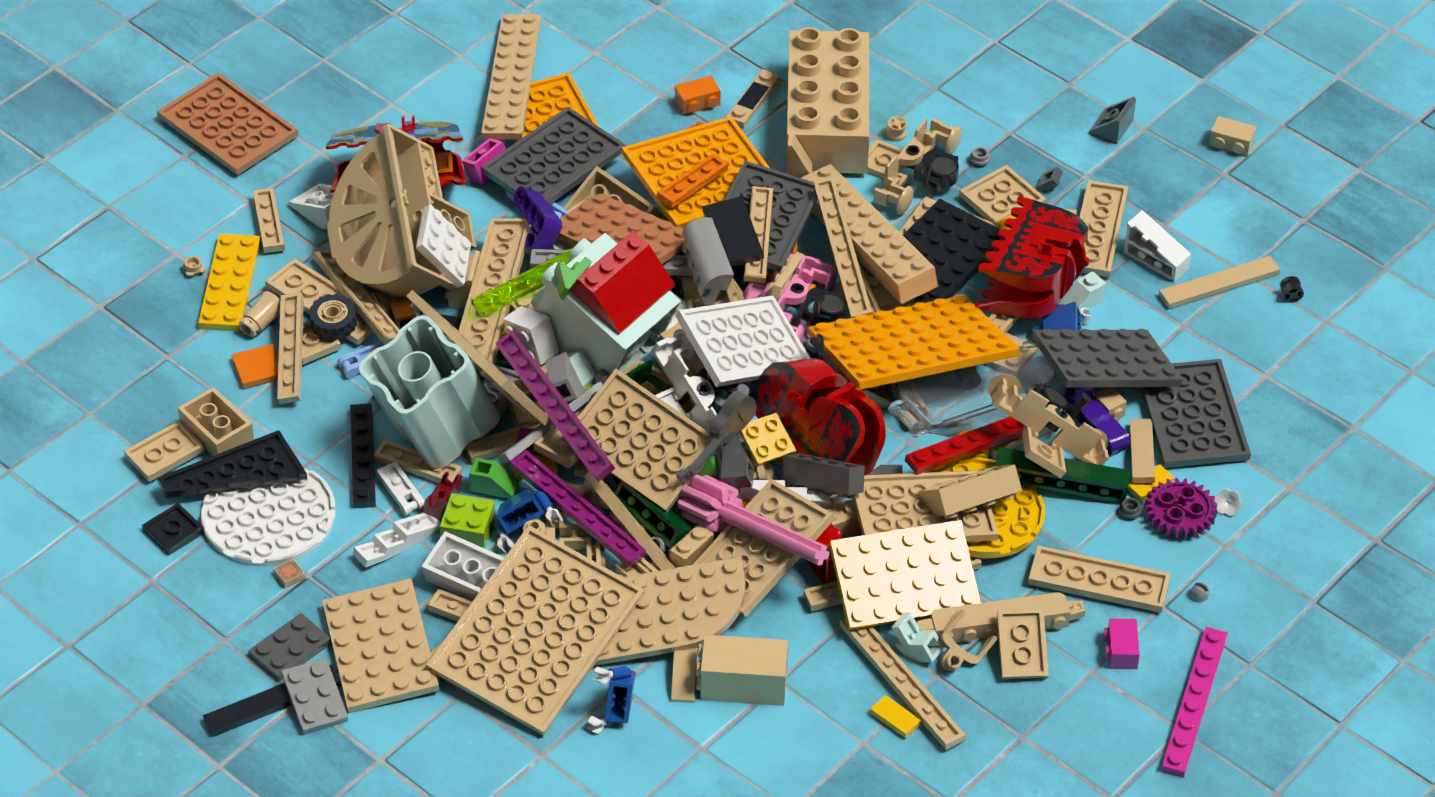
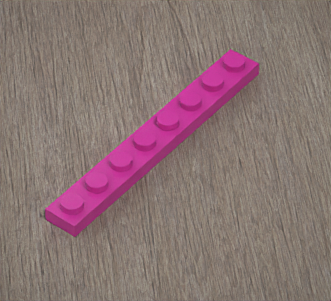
[1161,627,1228,778]

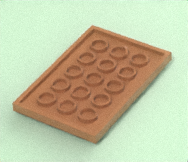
[157,73,299,175]
[557,193,685,264]

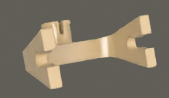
[940,610,998,670]

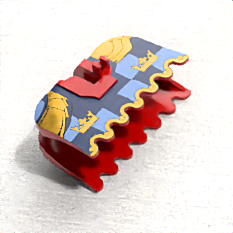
[326,116,467,193]

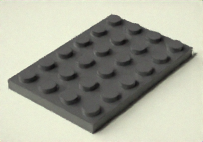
[481,107,626,205]
[724,161,818,272]
[1032,329,1183,388]
[1140,359,1251,468]

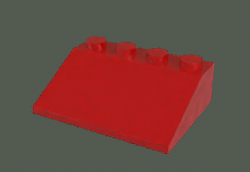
[571,231,675,335]

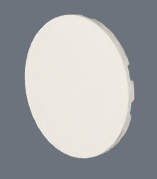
[201,468,336,566]

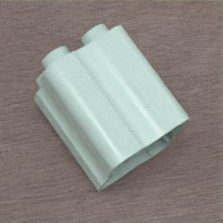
[359,316,500,469]

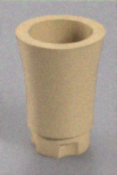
[239,291,281,337]

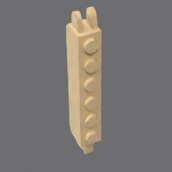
[916,592,1085,644]

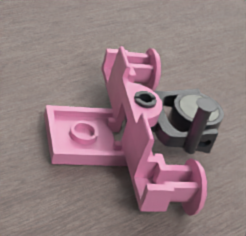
[743,256,847,343]

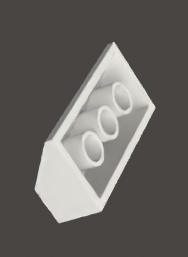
[421,532,504,601]

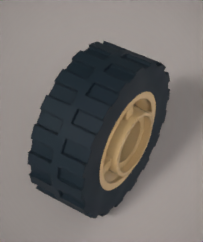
[309,294,357,341]

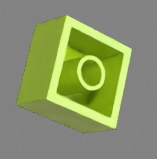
[440,493,496,549]

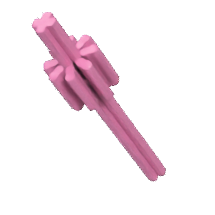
[678,475,829,565]

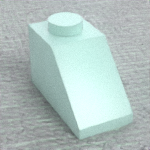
[1059,271,1107,310]

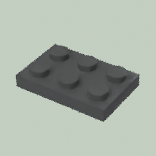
[248,613,332,682]

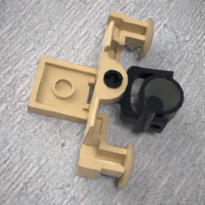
[867,118,962,215]
[988,373,1109,478]

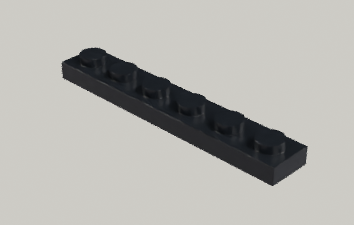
[350,403,376,509]

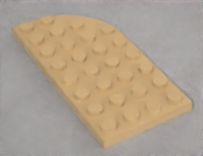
[594,557,746,666]

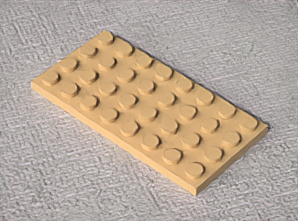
[407,290,551,426]

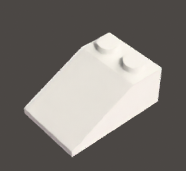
[288,183,334,230]

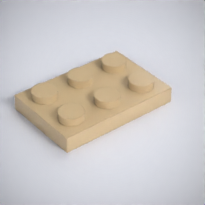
[124,420,205,482]
[996,608,1049,679]

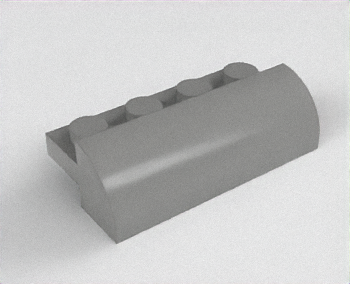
[682,217,734,306]

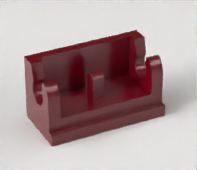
[421,471,463,520]

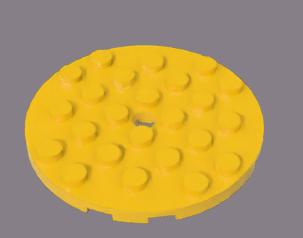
[926,457,1045,559]

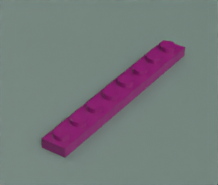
[510,450,646,567]

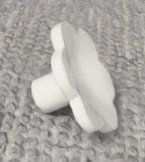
[1214,488,1242,516]

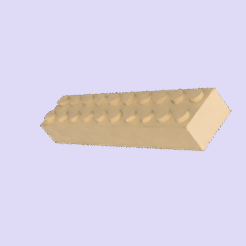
[802,164,938,304]

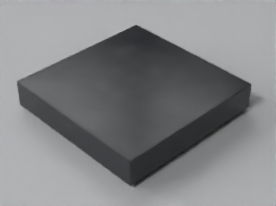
[142,503,204,555]

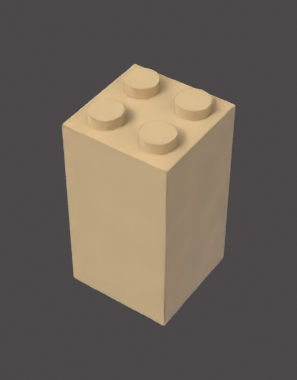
[696,635,788,706]

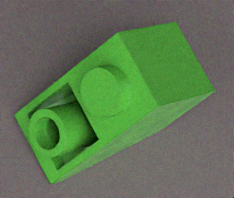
[469,458,519,499]

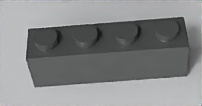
[783,453,865,498]

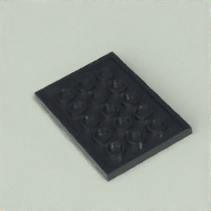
[868,198,1004,303]

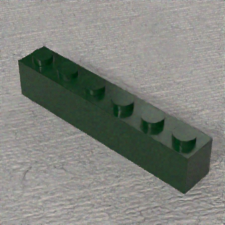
[995,447,1130,503]

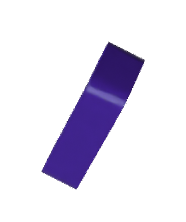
[514,186,562,251]
[1063,387,1131,455]

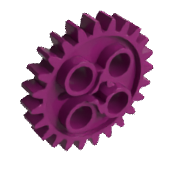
[1144,478,1217,539]

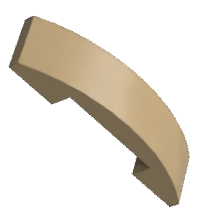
[671,647,699,703]

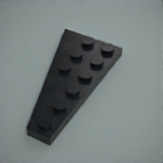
[157,430,308,498]

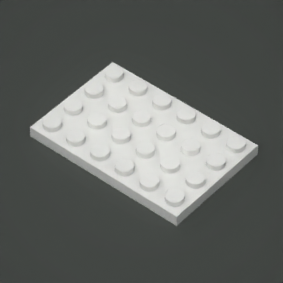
[675,296,810,387]

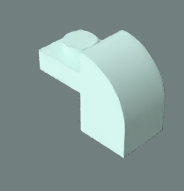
[892,612,944,662]

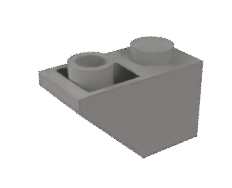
[546,352,585,402]

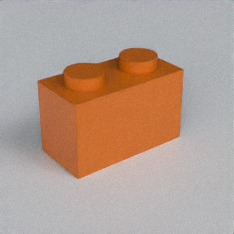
[675,75,721,115]

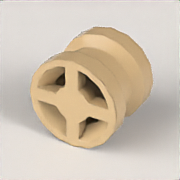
[887,116,907,142]

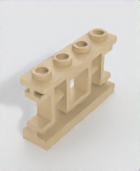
[546,516,605,567]

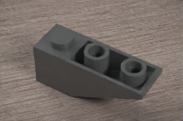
[718,435,754,488]

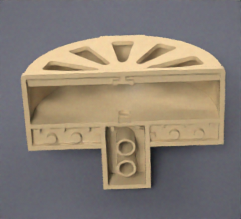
[327,124,476,297]

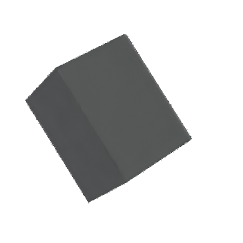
[1089,96,1136,144]

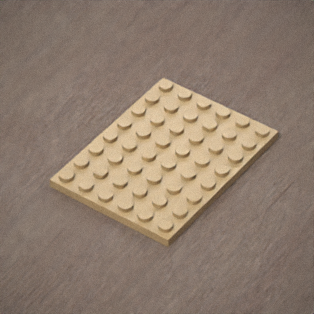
[426,525,645,736]

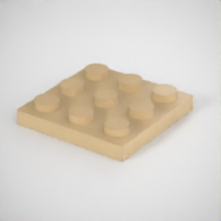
[959,165,1046,224]

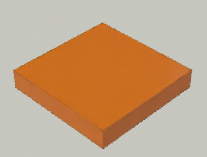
[231,344,279,389]

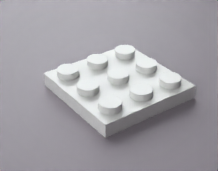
[416,204,471,288]

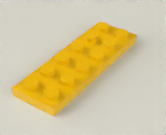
[198,234,261,331]

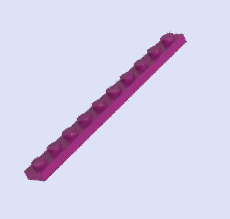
[495,330,615,482]

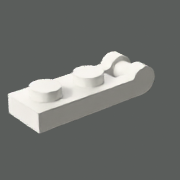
[377,462,425,516]

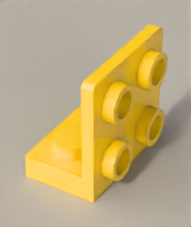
[739,413,796,465]

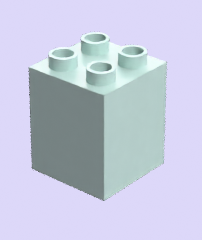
[531,233,681,375]

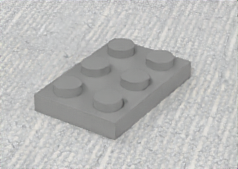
[281,658,348,735]

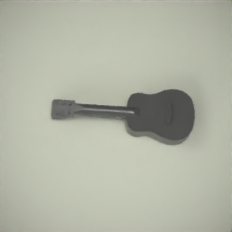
[676,390,756,484]

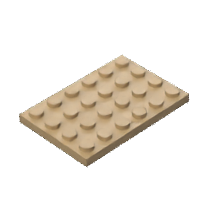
[562,369,719,512]
[853,470,999,542]
[693,479,835,617]
[322,578,440,713]

